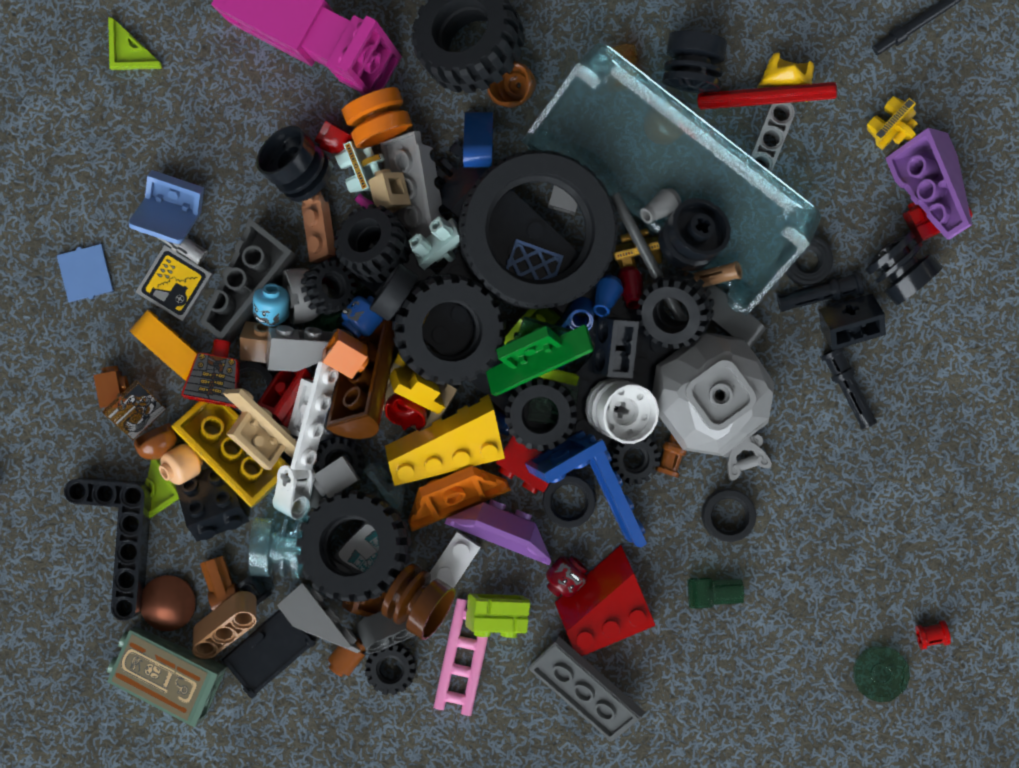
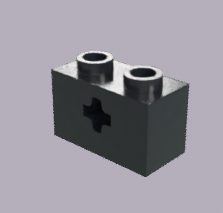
[819,294,886,351]

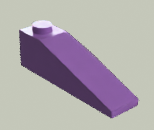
[886,127,972,240]

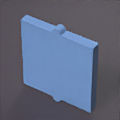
[57,244,114,303]

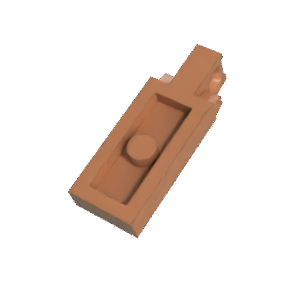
[302,190,336,263]

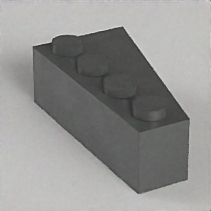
[200,218,299,343]

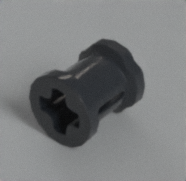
[236,571,273,605]

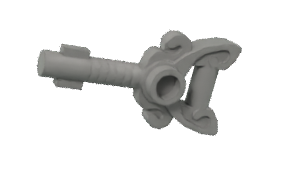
[717,391,772,481]

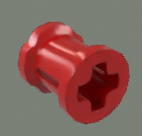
[915,620,951,650]

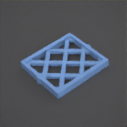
[506,239,564,280]

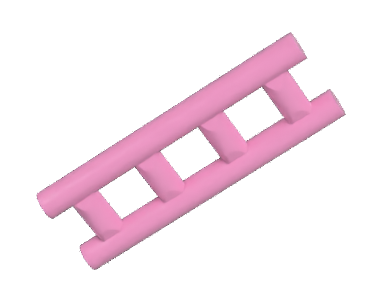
[433,598,488,716]

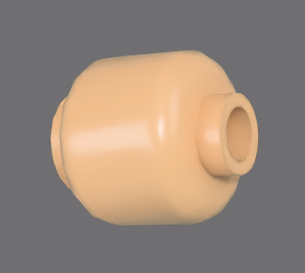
[159,444,203,485]

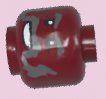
[546,555,587,597]

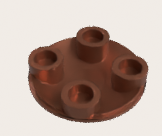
[140,575,196,631]

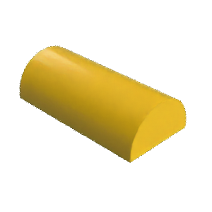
[171,401,289,508]

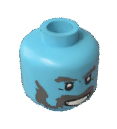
[253,283,290,327]

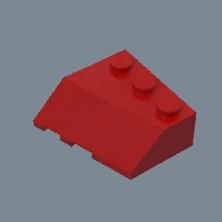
[555,545,656,656]

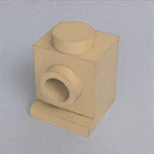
[368,169,411,213]

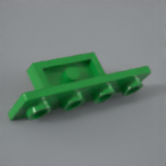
[486,324,593,396]

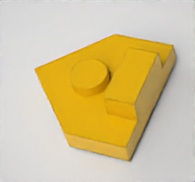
[389,366,445,414]

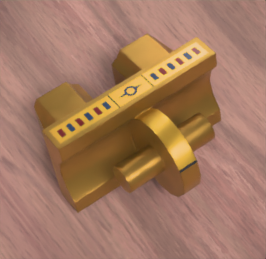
[612,228,662,269]

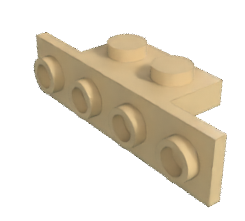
[223,388,317,470]

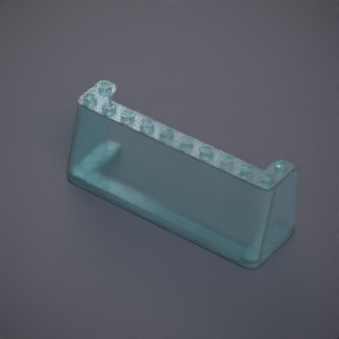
[521,43,821,316]

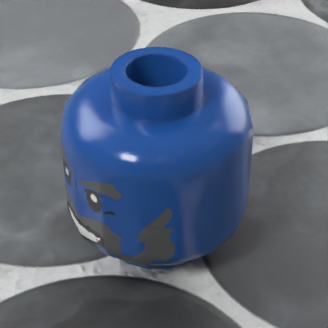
[341,295,384,338]

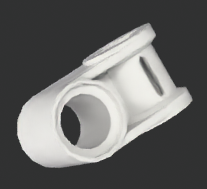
[273,465,315,520]

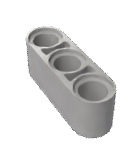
[745,103,795,181]

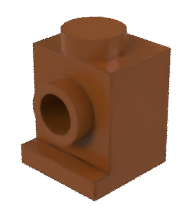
[93,366,131,408]

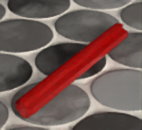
[697,82,837,110]

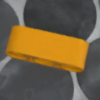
[129,309,198,381]

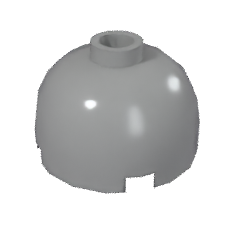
[281,268,329,325]

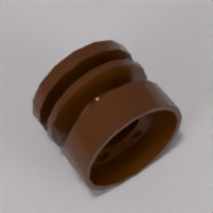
[381,563,456,640]

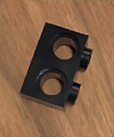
[592,316,639,378]

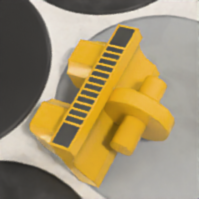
[867,96,918,150]

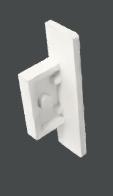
[288,359,339,470]

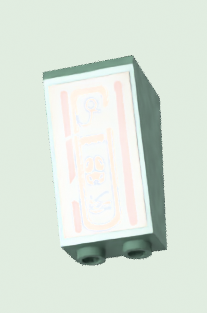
[107,627,227,727]

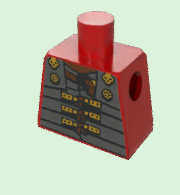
[181,339,240,408]

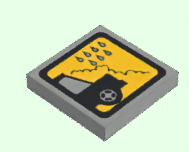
[136,245,213,322]

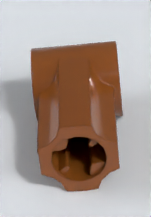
[200,555,240,611]

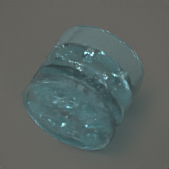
[249,517,305,579]

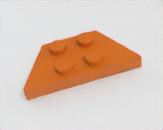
[408,466,511,532]

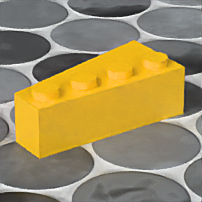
[385,395,505,486]

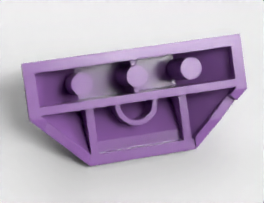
[444,499,551,565]

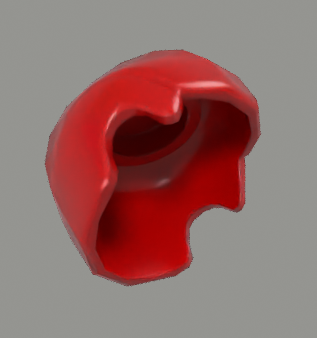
[384,393,427,431]

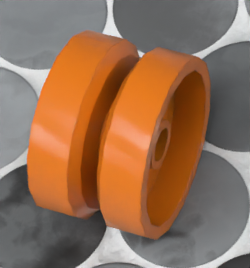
[341,87,413,149]

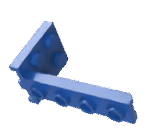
[525,430,647,547]

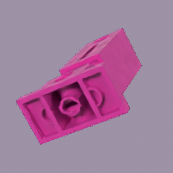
[211,0,402,96]

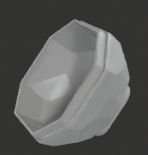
[652,332,775,456]

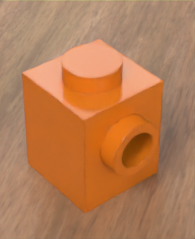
[322,328,369,379]

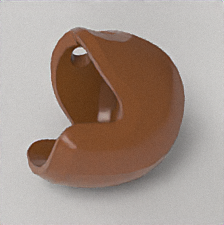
[487,61,537,108]

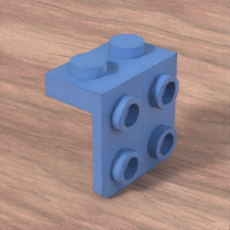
[129,170,204,244]

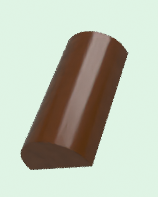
[326,320,396,439]

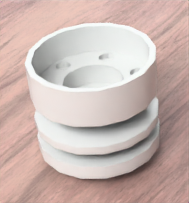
[585,378,659,444]

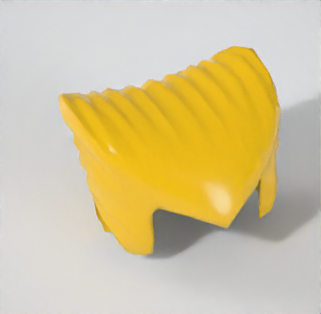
[757,52,814,102]

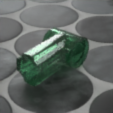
[687,578,744,609]

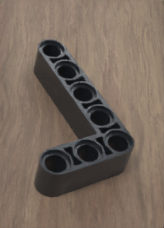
[64,477,152,621]

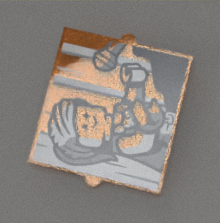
[102,380,167,440]

